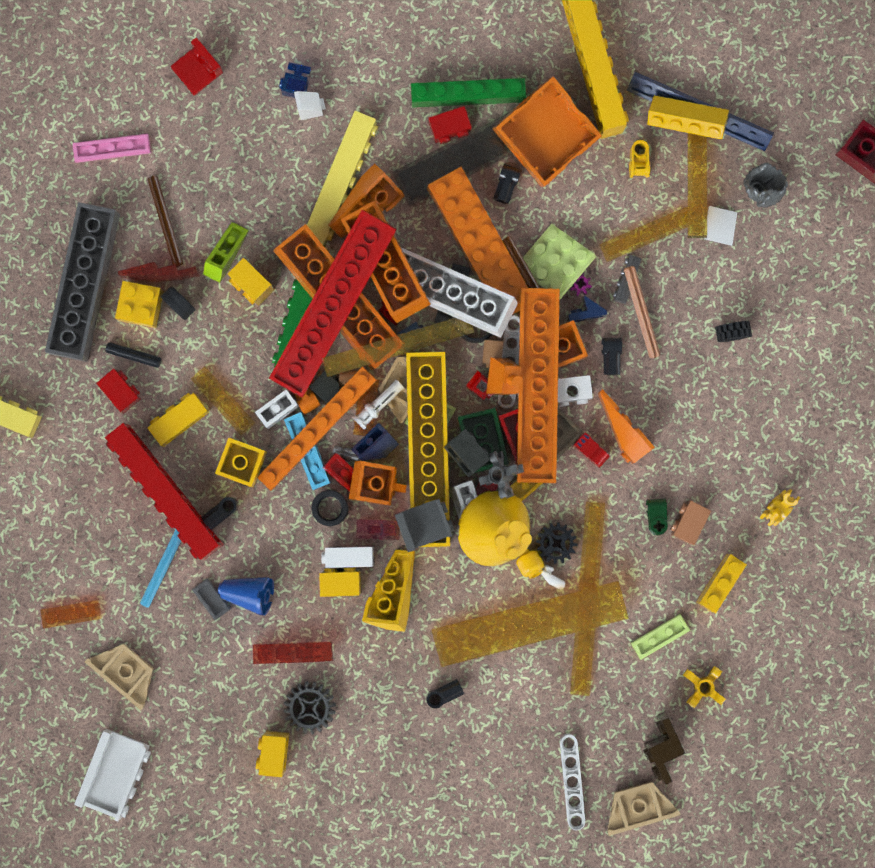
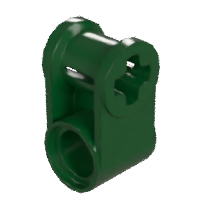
[646,498,668,536]

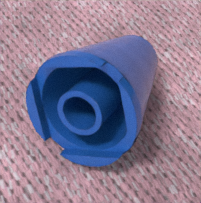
[218,577,274,616]

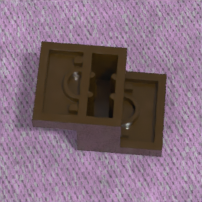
[643,713,686,785]

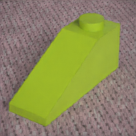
[203,222,249,283]

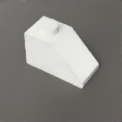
[294,91,326,120]

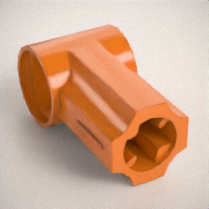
[294,387,321,415]

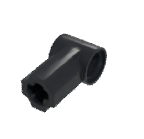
[493,164,522,204]
[601,338,622,376]
[201,497,239,530]
[426,679,464,709]

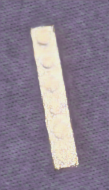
[687,133,707,238]
[599,199,708,262]

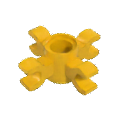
[760,489,800,526]
[683,666,726,708]

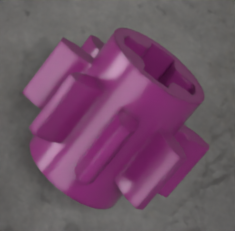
[569,273,592,297]

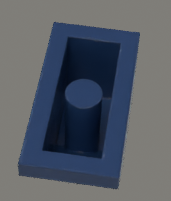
[351,423,399,461]

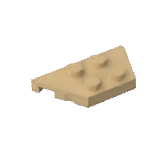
[378,357,408,424]
[85,643,154,710]
[607,781,680,836]

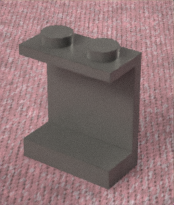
[395,498,455,552]

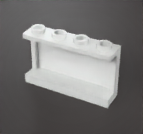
[74,729,151,821]

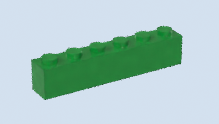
[411,78,526,108]
[272,279,312,368]

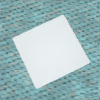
[704,206,737,246]

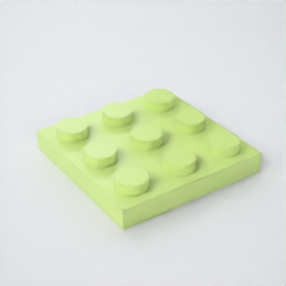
[523,224,596,300]

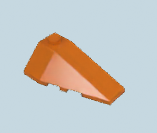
[329,164,405,238]
[598,389,655,464]

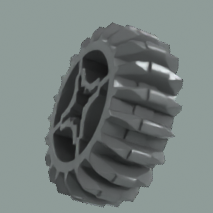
[283,681,336,734]

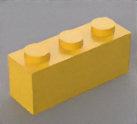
[147,393,210,447]
[696,554,747,614]

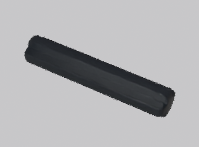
[106,342,161,368]

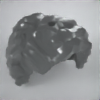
[743,163,788,208]

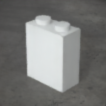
[322,546,374,568]

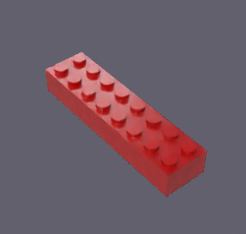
[105,423,224,560]

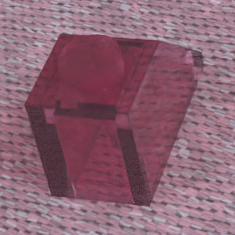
[356,519,400,540]

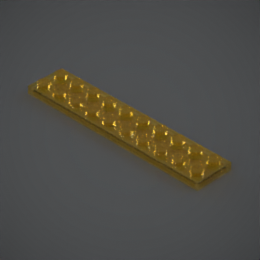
[432,581,629,667]

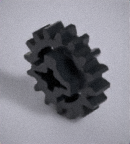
[536,522,578,564]

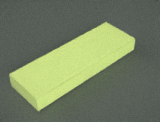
[631,614,690,660]

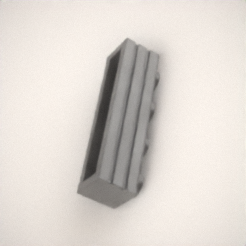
[613,255,642,304]

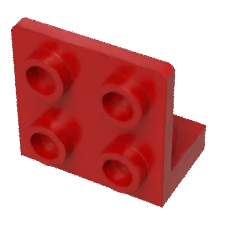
[171,37,223,96]

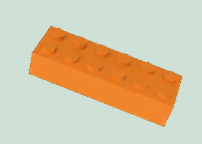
[341,200,431,323]

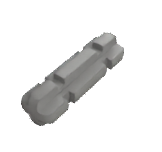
[333,446,370,462]

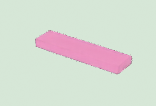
[73,134,151,163]

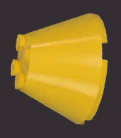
[458,491,532,566]

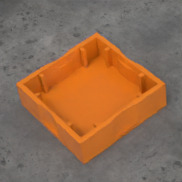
[492,76,602,187]

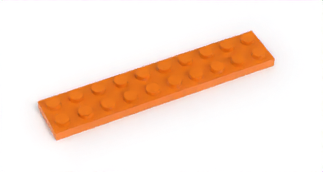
[517,288,560,483]

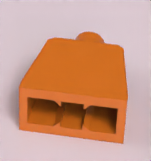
[486,357,523,395]

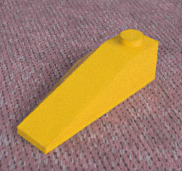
[362,550,415,632]

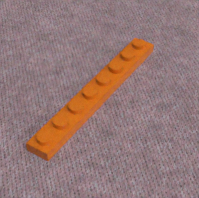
[257,367,377,491]

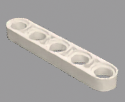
[498,315,520,409]
[560,734,585,830]

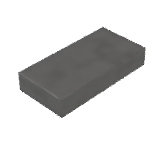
[192,578,231,621]

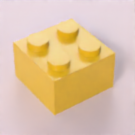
[227,258,275,306]
[115,281,164,328]
[215,438,267,488]
[319,567,361,597]
[256,730,290,777]

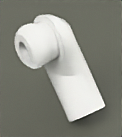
[541,564,566,590]

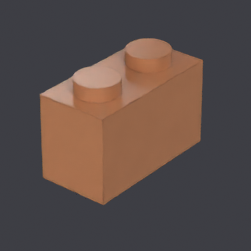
[670,500,711,545]

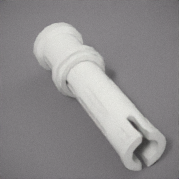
[352,380,404,430]

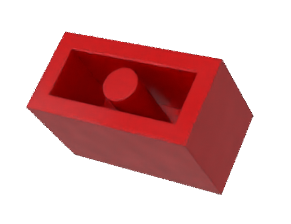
[428,106,472,144]
[96,368,141,414]

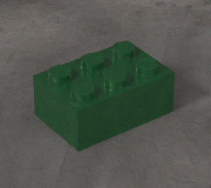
[457,408,509,473]

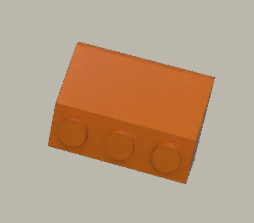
[558,320,588,369]

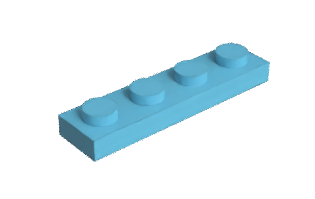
[284,412,332,490]

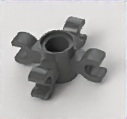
[478,451,524,499]

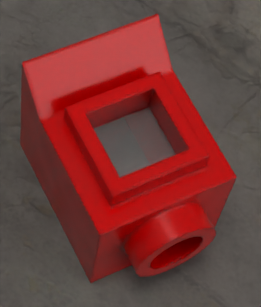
[466,370,493,401]

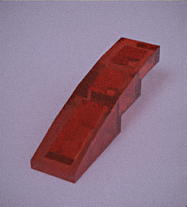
[117,262,200,282]
[253,641,333,664]

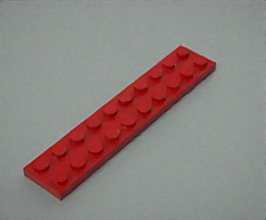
[269,209,397,398]

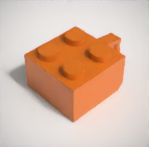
[349,461,407,506]

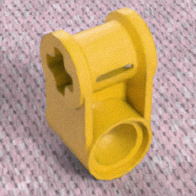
[629,140,650,178]

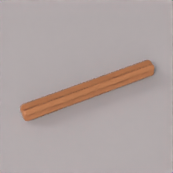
[624,266,660,358]

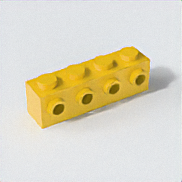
[647,95,729,139]

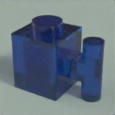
[279,62,311,98]

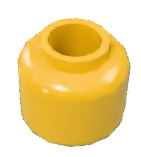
[516,549,545,579]

